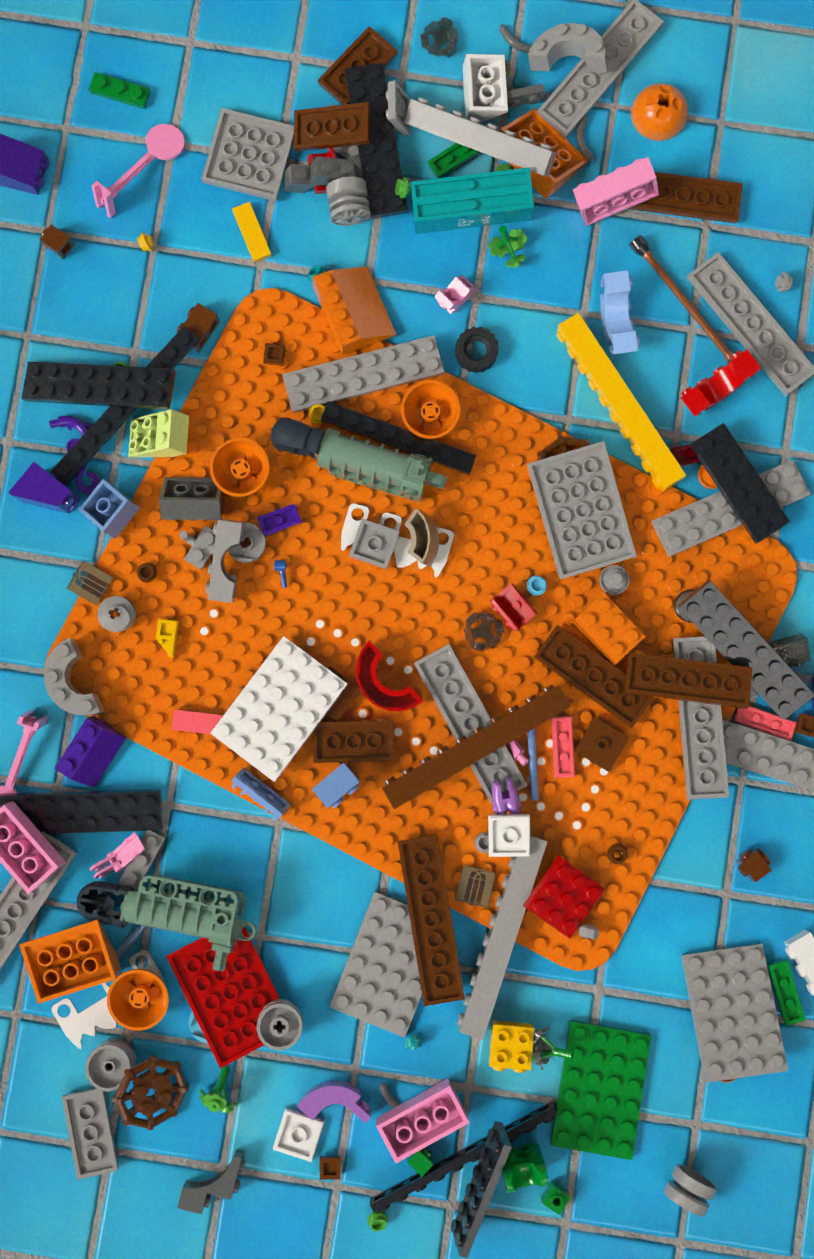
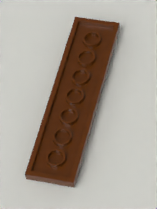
[397,834,465,1006]

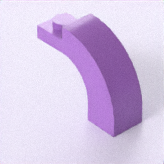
[297,1081,371,1123]

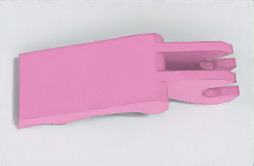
[90,832,146,879]

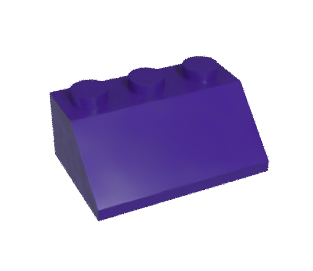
[54,716,127,788]

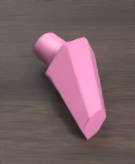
[508,739,529,766]

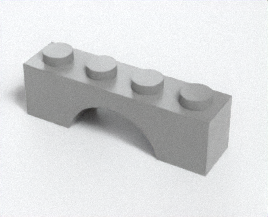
[205,518,245,603]

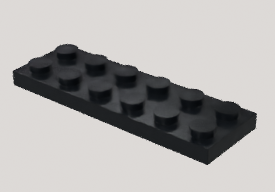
[689,423,790,544]
[451,1121,512,1258]

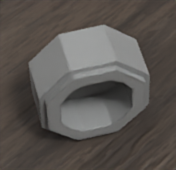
[578,924,599,939]

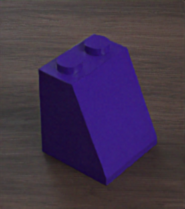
[0,133,49,195]
[8,462,81,514]

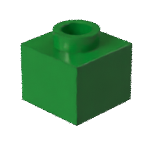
[407,1147,434,1177]
[541,1181,571,1215]

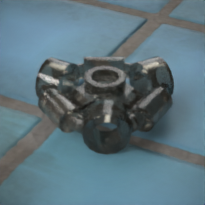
[420,17,459,58]
[464,611,504,652]

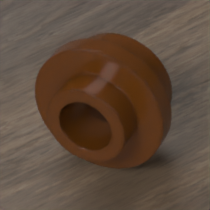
[607,844,628,864]

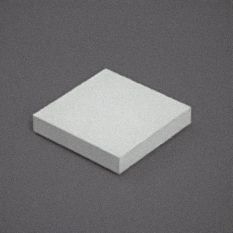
[488,814,530,857]
[273,1107,325,1162]

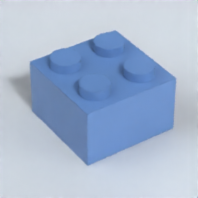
[78,479,140,539]
[312,762,361,809]

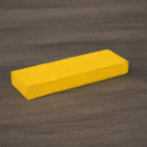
[232,202,272,263]

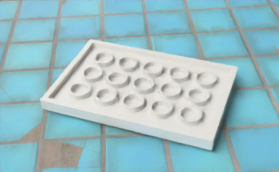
[211,636,348,782]

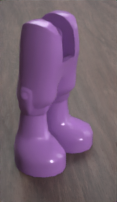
[492,778,522,815]

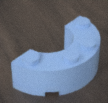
[600,270,640,354]

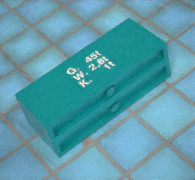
[411,167,534,234]

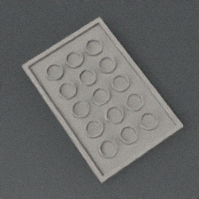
[526,441,637,579]
[329,891,422,1038]
[681,944,789,1083]

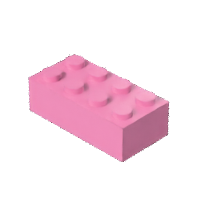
[573,157,659,226]
[0,801,66,894]
[376,1079,469,1163]

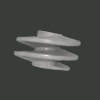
[97,596,136,632]

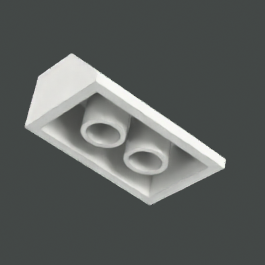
[462,54,508,121]

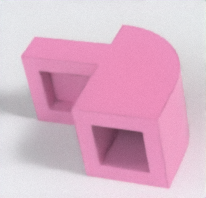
[435,275,477,314]

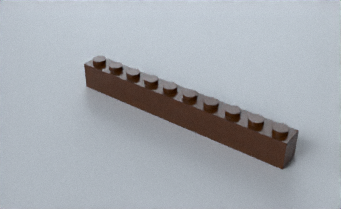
[382,685,571,809]

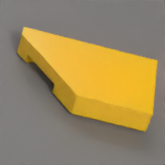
[156,618,179,658]

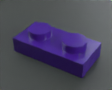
[257,504,302,537]

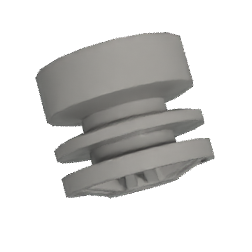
[326,177,371,226]

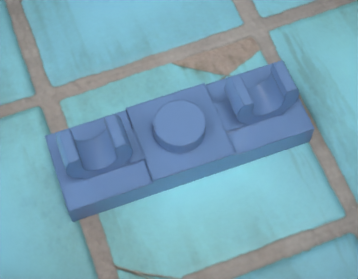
[232,767,291,821]

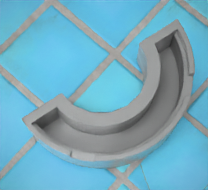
[528,23,607,73]
[44,637,105,716]

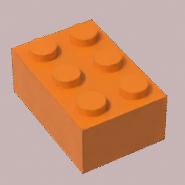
[572,592,646,665]

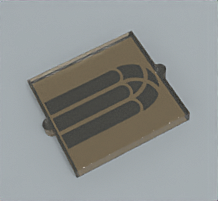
[66,561,113,606]
[455,865,496,908]

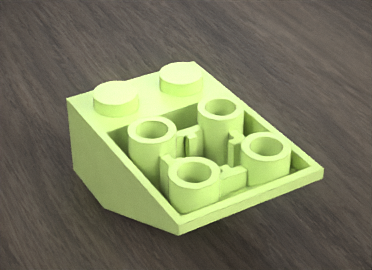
[128,409,189,458]

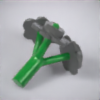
[532,1026,574,1070]

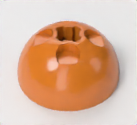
[631,83,688,141]
[401,380,460,439]
[210,438,270,497]
[107,968,169,1031]

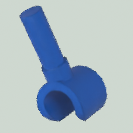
[274,560,287,588]

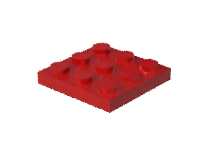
[523,855,605,939]

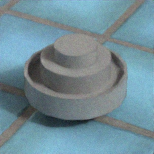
[599,565,629,595]

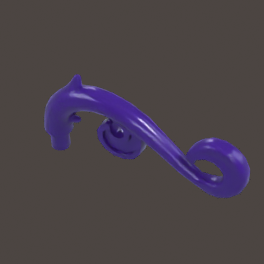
[49,415,101,495]

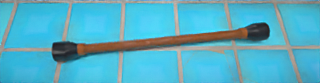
[629,235,734,363]

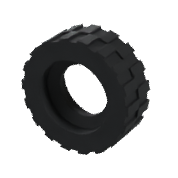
[455,327,499,373]

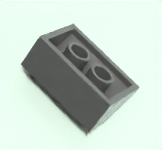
[159,477,224,521]

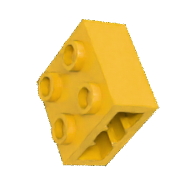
[488,1020,534,1073]

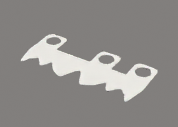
[341,503,454,578]
[52,950,164,1049]

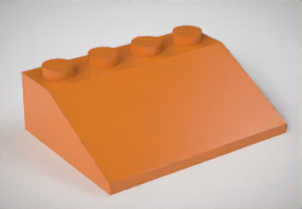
[500,108,588,199]
[313,266,396,355]
[19,919,122,1004]

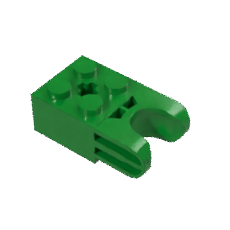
[502,1143,549,1193]

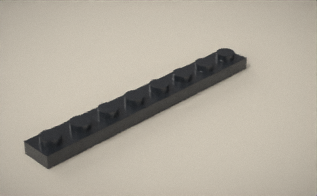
[321,401,476,475]

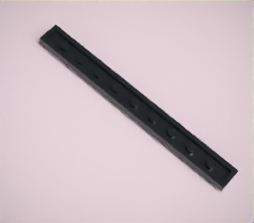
[50,326,199,485]
[370,1101,557,1213]

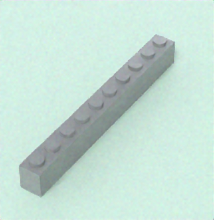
[457,835,547,1040]

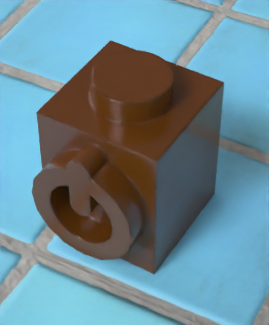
[736,848,772,883]

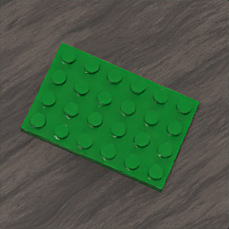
[550,1020,651,1160]

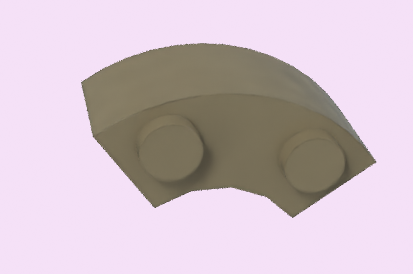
[405,508,439,567]

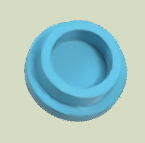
[527,576,547,596]

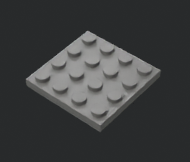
[201,108,294,202]

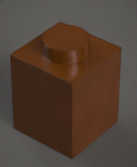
[40,224,74,260]

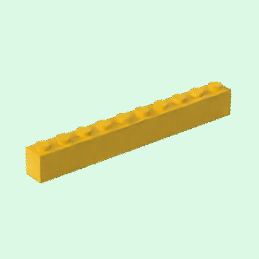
[556,313,686,492]

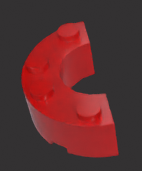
[680,349,761,417]
[356,640,423,712]

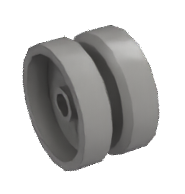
[257,999,303,1051]
[85,1038,137,1092]
[663,1164,718,1217]

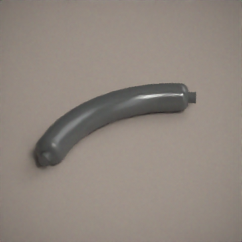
[500,24,532,53]
[576,115,594,161]
[380,1082,400,1108]

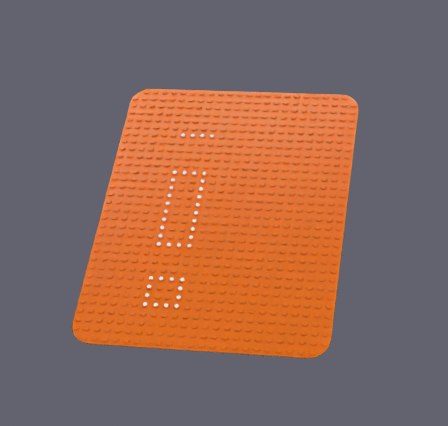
[44,288,798,971]

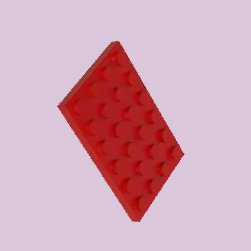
[166,926,283,1068]

